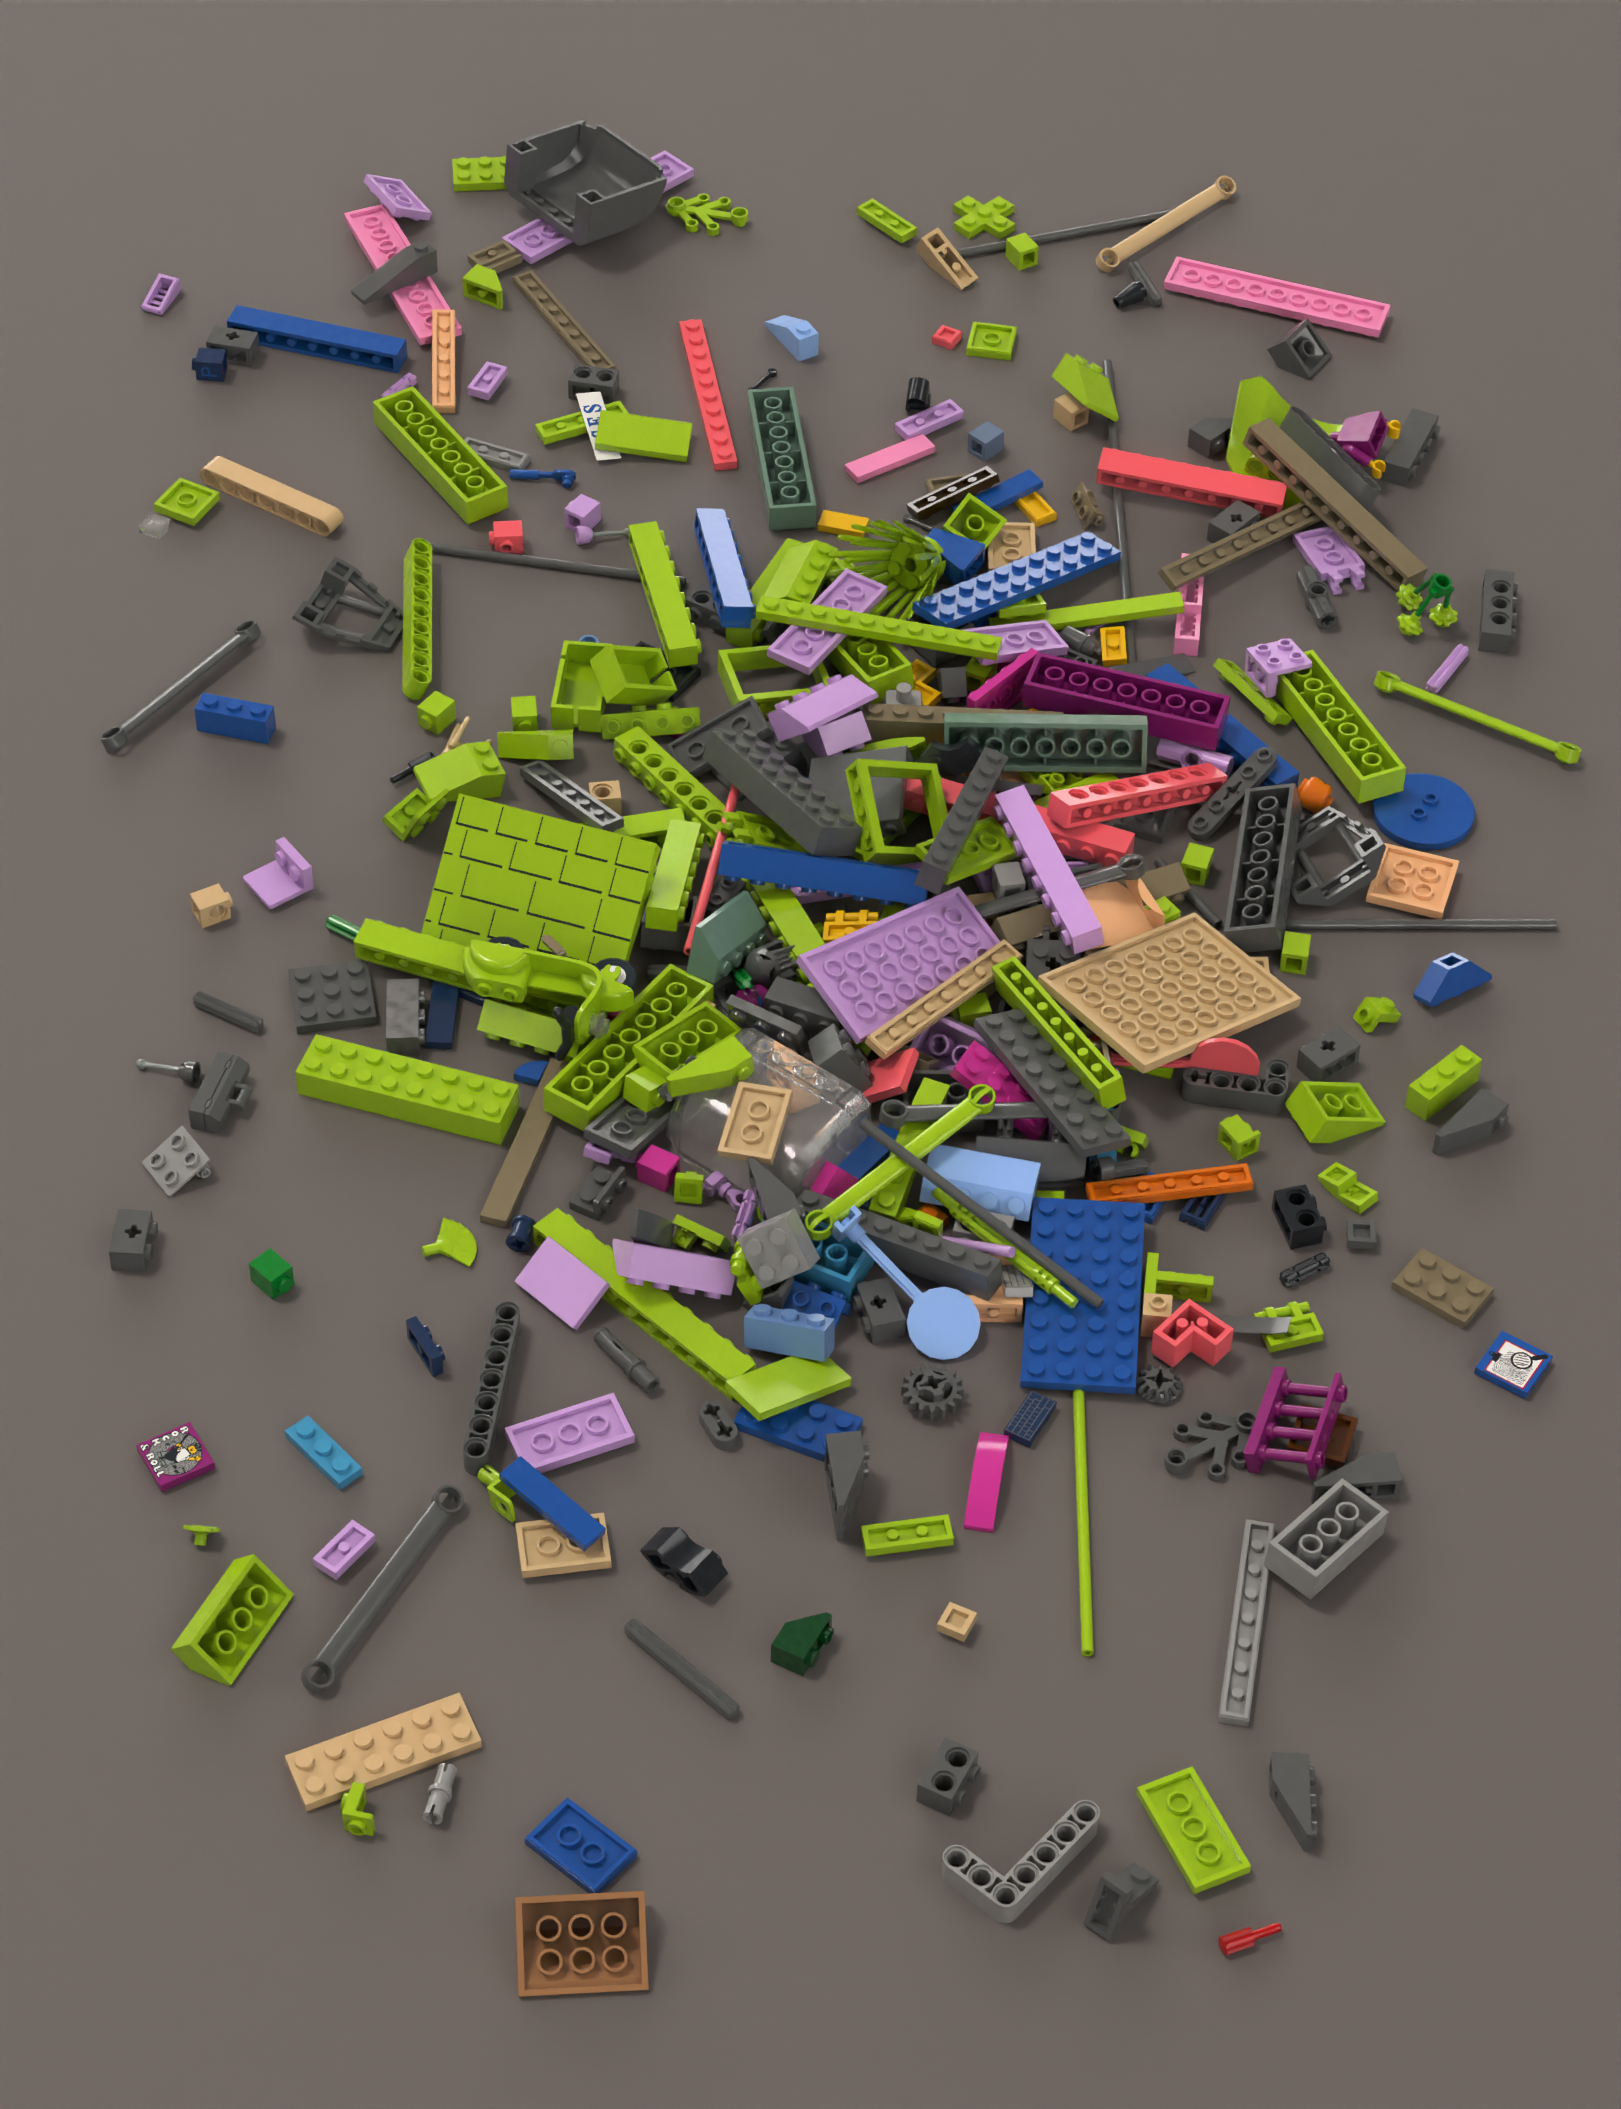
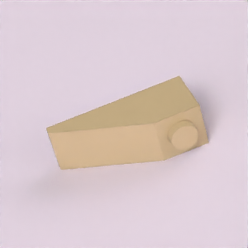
[916,227,978,291]

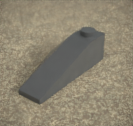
[351,239,438,305]

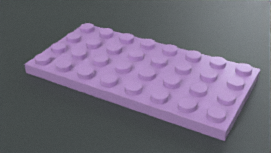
[796,886,1000,1045]

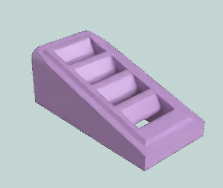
[141,273,182,315]

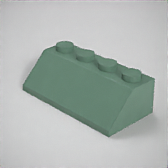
[686,891,767,984]

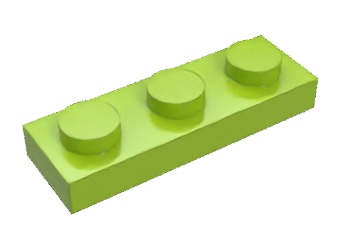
[857,198,918,244]
[861,1514,954,1557]

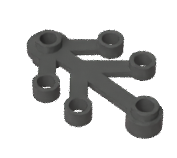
[1164,1410,1257,1482]

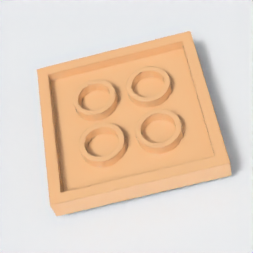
[1366,843,1459,919]

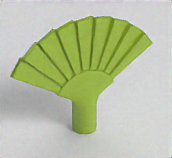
[421,1218,477,1267]

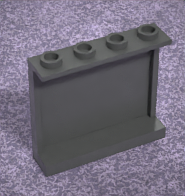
[809,745,915,837]

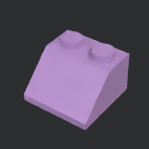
[801,711,872,758]

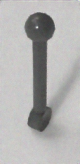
[903,514,942,531]

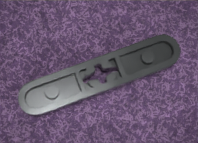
[1188,747,1278,840]

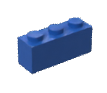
[194,693,276,744]

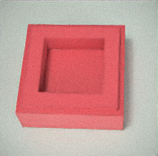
[932,325,962,350]

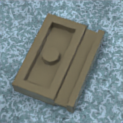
[468,240,523,274]

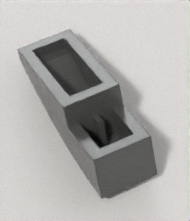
[630,1209,674,1249]

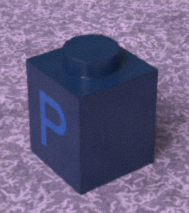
[192,348,228,382]

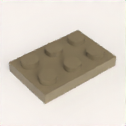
[1391,1248,1494,1329]

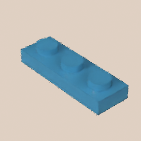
[285,1415,363,1490]

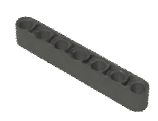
[1279,406,1381,510]
[463,1301,521,1476]

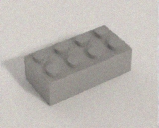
[1264,1478,1389,1600]

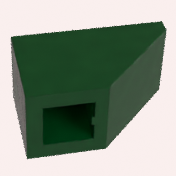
[771,1612,834,1676]

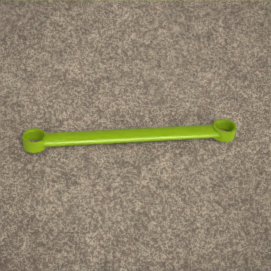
[1373,671,1582,764]
[805,1084,996,1241]

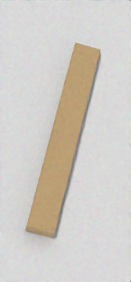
[864,939,1023,1060]

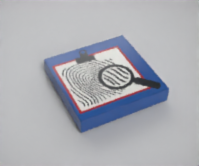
[1474,1331,1553,1399]

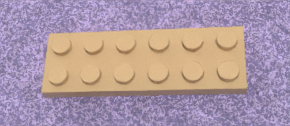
[285,1692,482,1812]

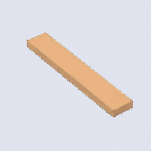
[432,310,455,413]

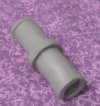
[422,1763,458,1824]

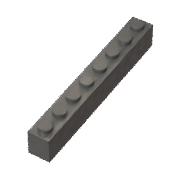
[915,747,1009,895]
[797,1189,1002,1301]

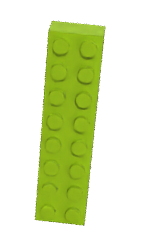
[373,386,509,524]
[1276,650,1406,804]
[544,964,714,1131]
[295,1034,520,1145]

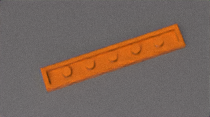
[1085,1163,1254,1203]

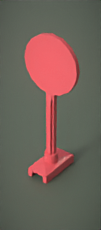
[1089,1034,1260,1076]

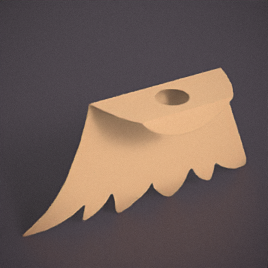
[1082,878,1165,949]

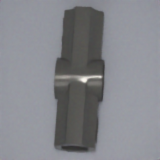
[1296,565,1338,629]

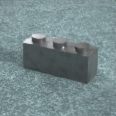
[386,978,425,1056]

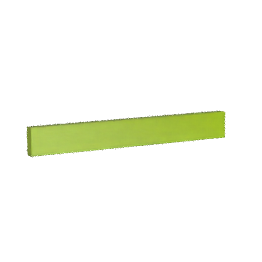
[989,592,1184,631]

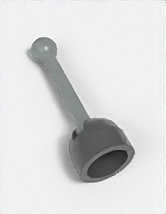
[136,1059,201,1083]

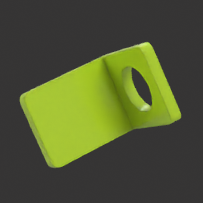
[477,1465,516,1523]

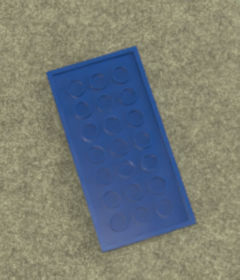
[1020,1197,1145,1394]

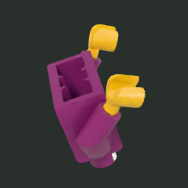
[1330,411,1401,479]

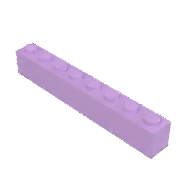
[993,785,1104,955]

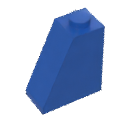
[924,528,985,585]

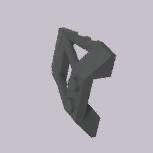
[292,556,403,652]
[1290,806,1386,906]

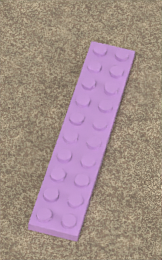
[502,150,694,264]

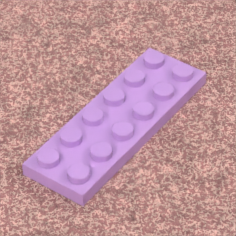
[767,569,888,675]

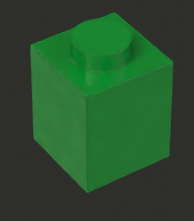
[249,1248,295,1299]

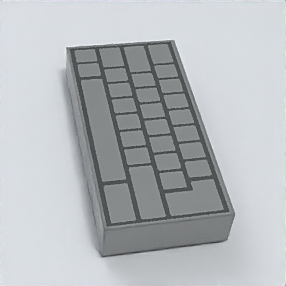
[1001,1265,1033,1298]

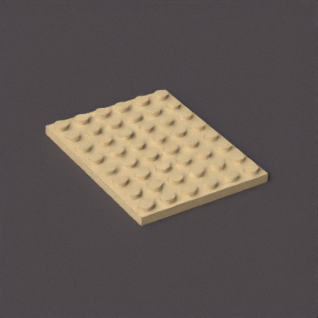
[1037,912,1301,1074]

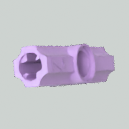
[1156,738,1234,778]

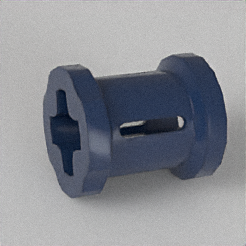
[506,1215,536,1252]

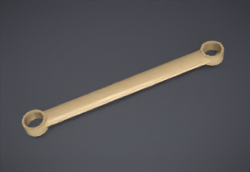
[1096,176,1236,273]

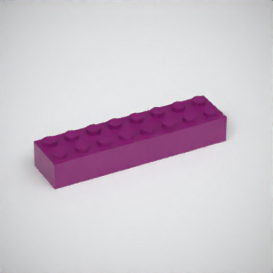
[1022,652,1231,751]

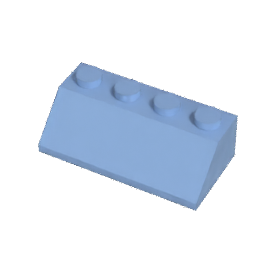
[919,1144,1041,1221]

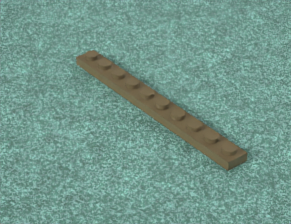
[1158,501,1322,591]

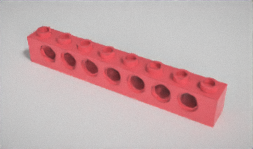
[1047,762,1228,829]

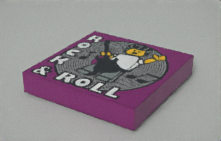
[136,1422,215,1492]

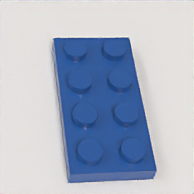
[734,1400,863,1462]

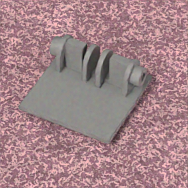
[142,1125,211,1197]

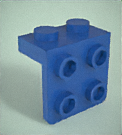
[783,1281,853,1330]

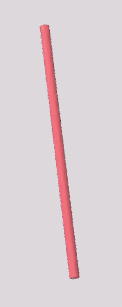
[683,784,740,956]

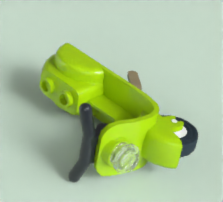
[462,935,637,1061]

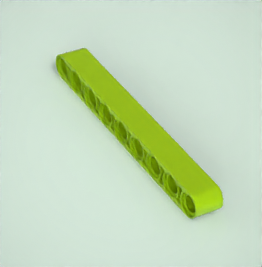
[402,538,432,700]

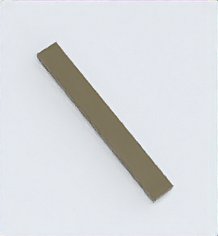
[512,270,617,370]
[480,1058,570,1228]

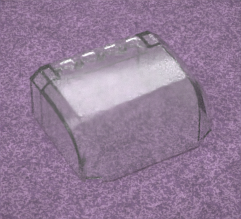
[666,1028,871,1199]

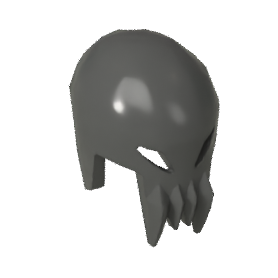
[744,939,797,990]

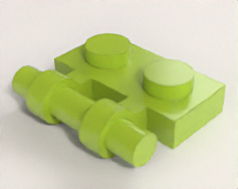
[730,1240,764,1306]
[1253,1301,1324,1353]

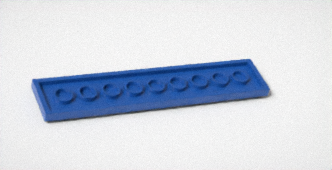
[912,532,1121,629]

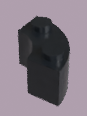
[916,736,984,776]
[640,1527,728,1597]

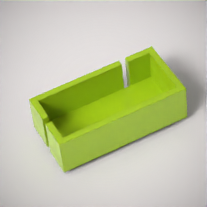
[551,640,613,733]

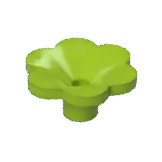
[183,1525,220,1546]

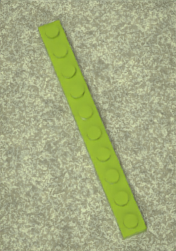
[756,595,1002,661]

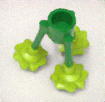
[1396,573,1458,636]

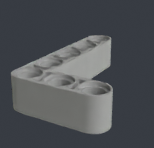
[941,1800,1100,1924]

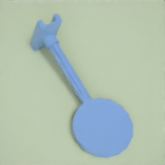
[831,1205,981,1361]

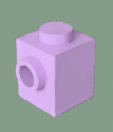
[564,494,601,531]

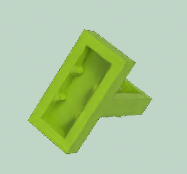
[1142,1252,1214,1307]

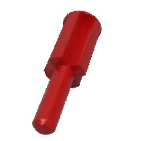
[1218,1922,1282,1956]

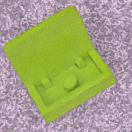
[381,788,450,842]

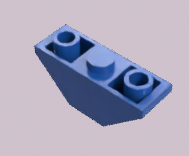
[1413,952,1492,1007]

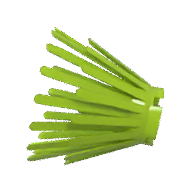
[826,520,946,620]

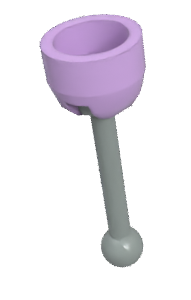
[575,525,629,545]

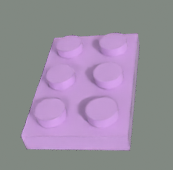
[363,174,432,221]

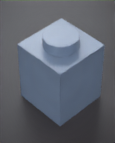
[968,421,1004,462]

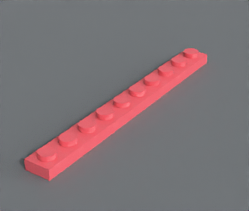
[679,319,737,471]

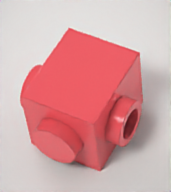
[489,520,524,554]

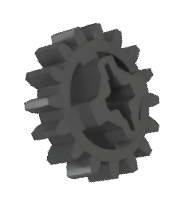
[901,1362,964,1420]

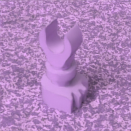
[703,1170,745,1212]

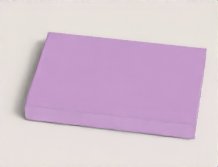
[515,1236,610,1330]

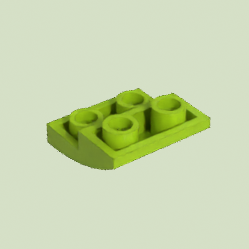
[1018,771,1086,795]

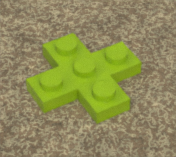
[953,195,1015,240]

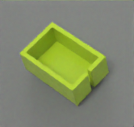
[589,645,678,706]

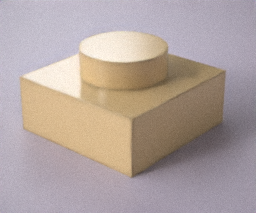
[937,1602,977,1642]

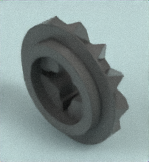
[1136,1363,1182,1404]

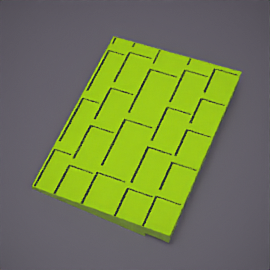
[421,793,660,965]

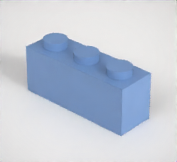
[744,1304,835,1362]

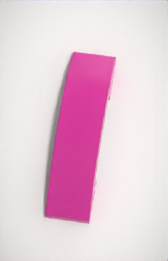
[964,1432,1009,1533]

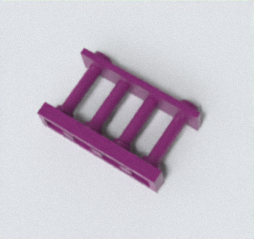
[1243,1366,1348,1480]

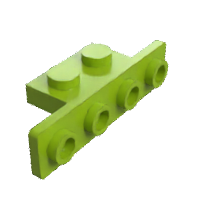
[601,702,701,740]

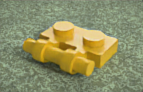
[822,910,879,944]

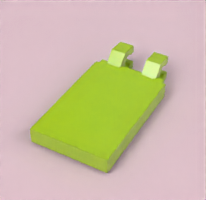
[716,811,809,853]

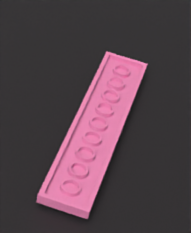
[344,204,462,346]
[1163,257,1391,338]

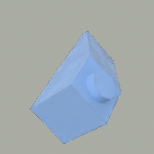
[765,315,819,362]

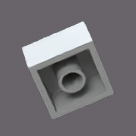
[737,1208,820,1289]

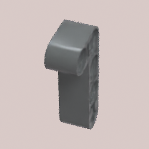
[1180,1058,1290,1114]

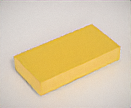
[1014,491,1057,527]
[817,510,869,537]

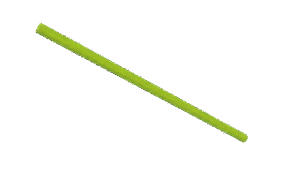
[1073,1389,1094,1656]

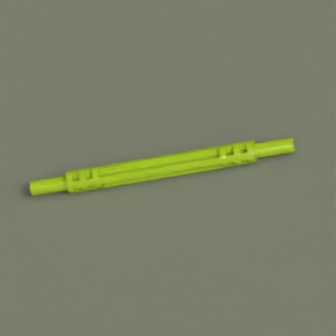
[932,1187,1078,1308]

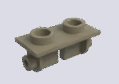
[1071,482,1105,530]

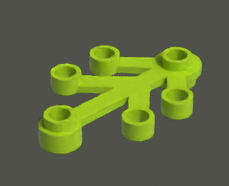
[666,193,748,236]

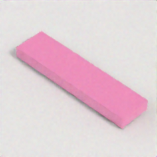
[845,434,935,484]

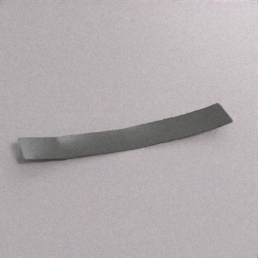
[1213,1314,1291,1334]

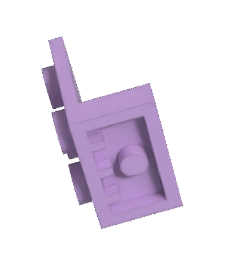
[1244,638,1312,698]
[243,837,314,909]

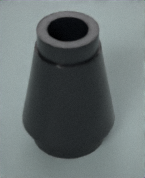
[1113,281,1147,309]

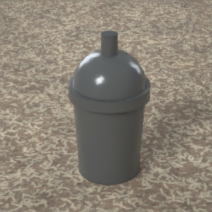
[1060,626,1102,657]

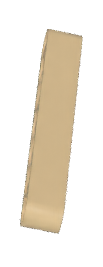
[200,456,344,537]

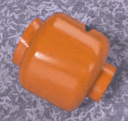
[1297,776,1334,814]

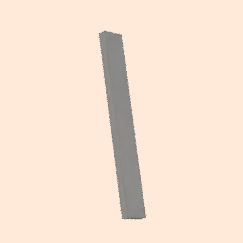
[1218,1519,1275,1727]

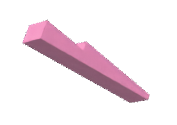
[1173,553,1204,656]

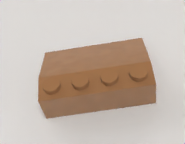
[515,1891,649,1997]

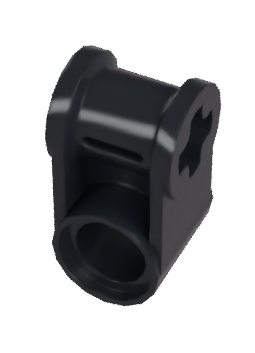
[906,377,931,411]

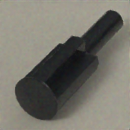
[390,752,435,784]

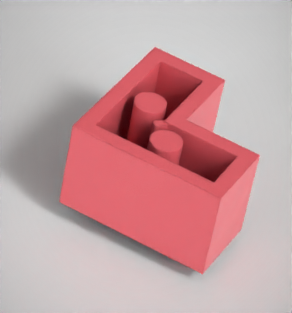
[1151,1299,1234,1368]

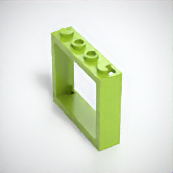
[717,645,829,719]
[845,759,948,865]

